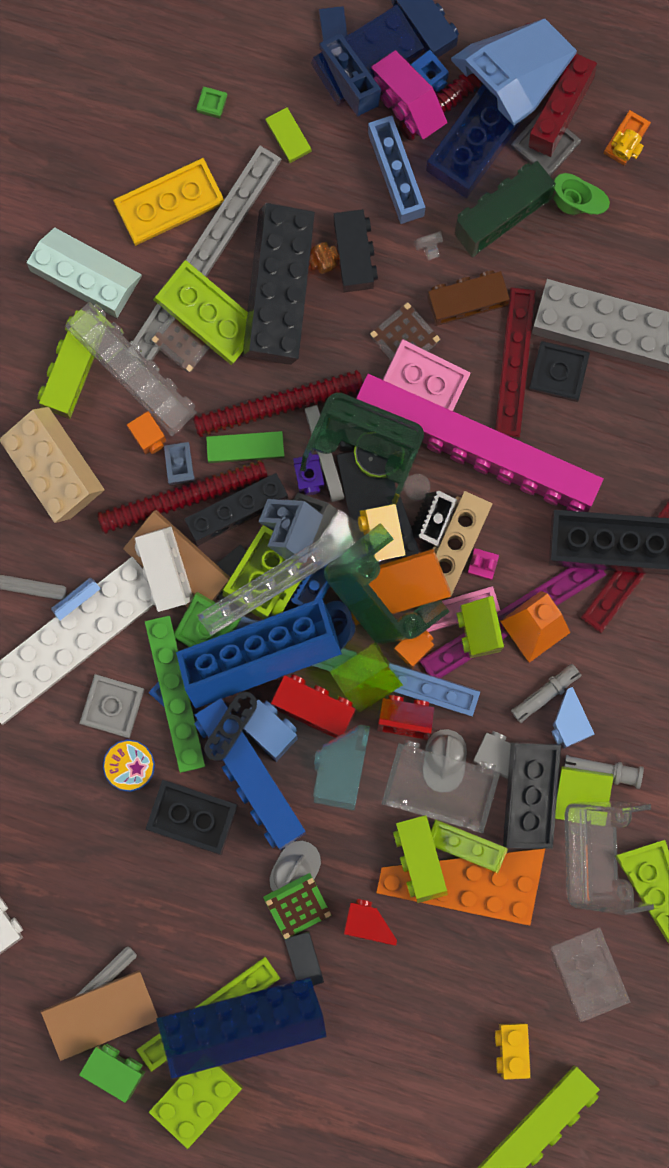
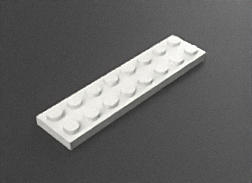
[0,557,154,725]

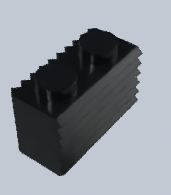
[411,491,458,548]

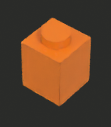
[127,411,166,455]
[394,627,434,669]

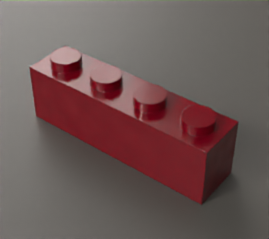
[529,54,597,157]

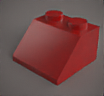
[344,899,397,946]

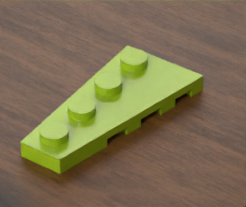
[615,840,669,944]

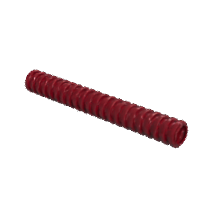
[398,23,530,141]
[193,370,363,437]
[97,460,268,534]

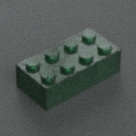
[454,160,556,258]

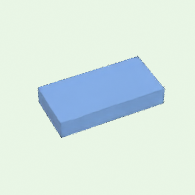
[51,578,101,620]

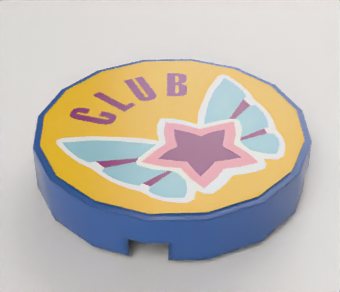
[103,740,155,792]

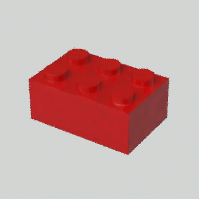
[271,674,356,742]

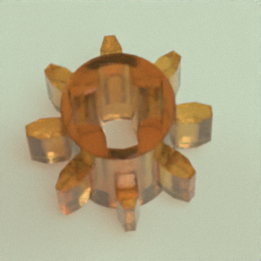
[309,242,339,274]

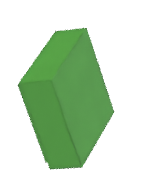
[196,86,227,119]

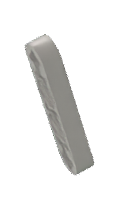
[305,405,344,502]

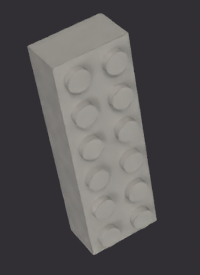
[531,279,669,372]

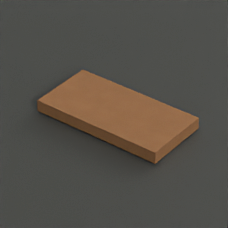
[123,510,231,608]
[41,970,159,1061]

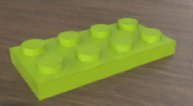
[153,260,248,365]

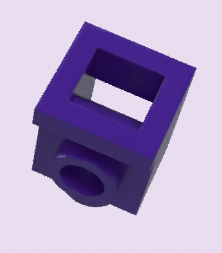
[293,454,324,495]

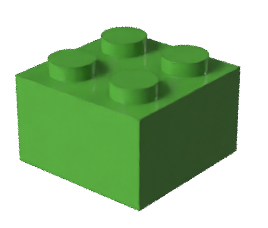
[79,1043,146,1103]

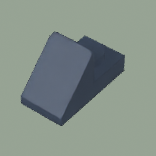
[164,442,195,485]

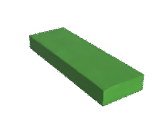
[206,431,284,463]

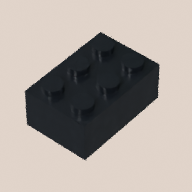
[145,779,238,856]

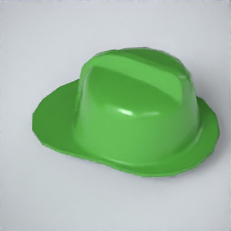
[553,173,610,215]

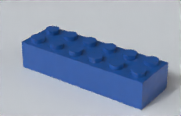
[176,598,342,709]
[194,698,306,850]

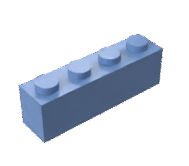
[368,115,425,224]

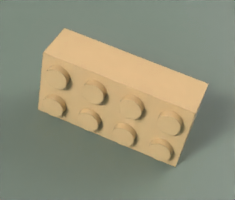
[0,407,105,523]

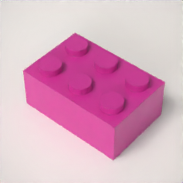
[371,50,448,139]

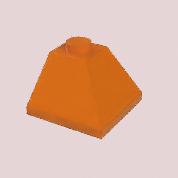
[500,591,570,663]

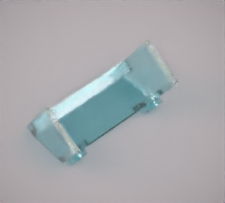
[313,725,370,810]

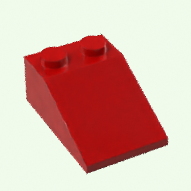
[377,695,434,740]

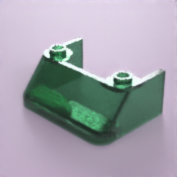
[300,393,424,506]
[324,523,450,644]

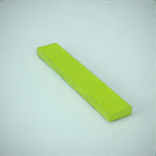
[137,957,281,1072]

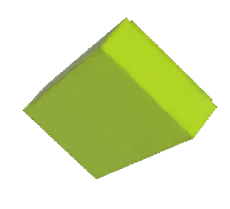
[266,107,311,163]

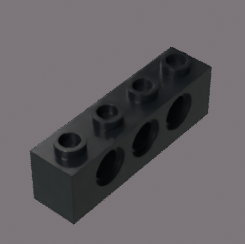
[185,473,288,546]

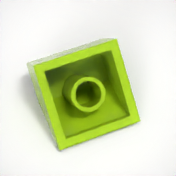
[456,596,504,658]

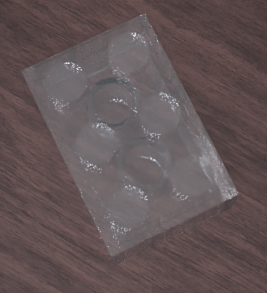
[548,927,630,1022]

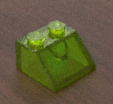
[330,642,403,713]

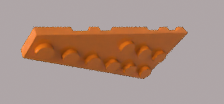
[376,849,545,926]

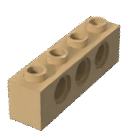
[433,491,493,599]

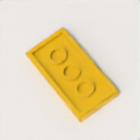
[113,158,224,246]

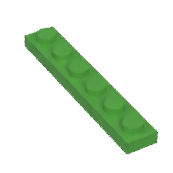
[145,616,205,773]

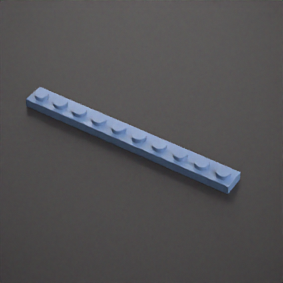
[234,613,480,717]

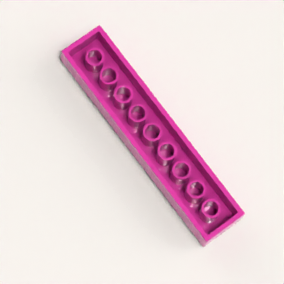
[355,374,604,512]

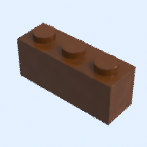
[427,270,510,326]

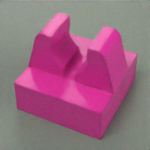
[467,548,499,581]

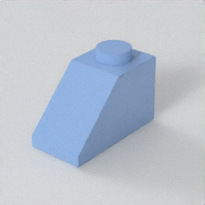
[551,687,594,749]

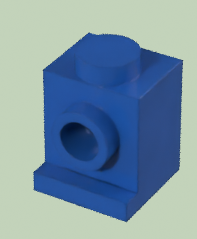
[411,50,449,93]

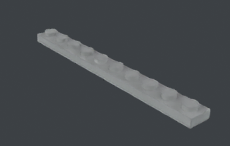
[126,146,281,368]

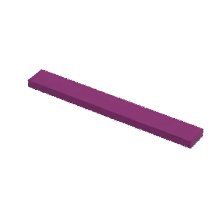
[419,567,606,678]

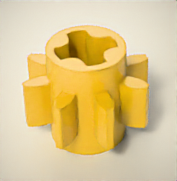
[611,129,644,161]

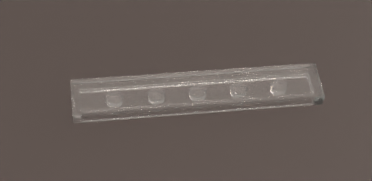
[197,533,344,636]

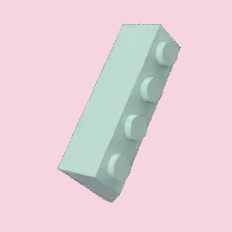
[27,227,142,318]

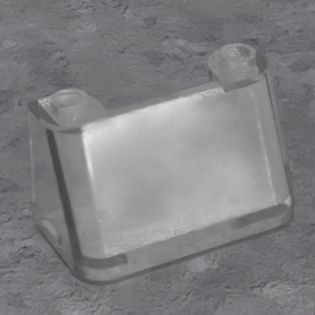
[381,740,500,833]

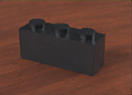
[334,209,378,293]

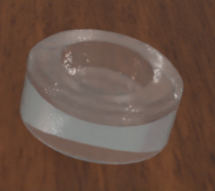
[405,474,430,501]

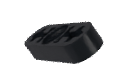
[205,692,257,761]

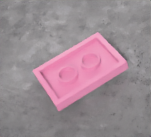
[383,339,470,411]

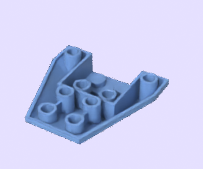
[451,19,577,125]

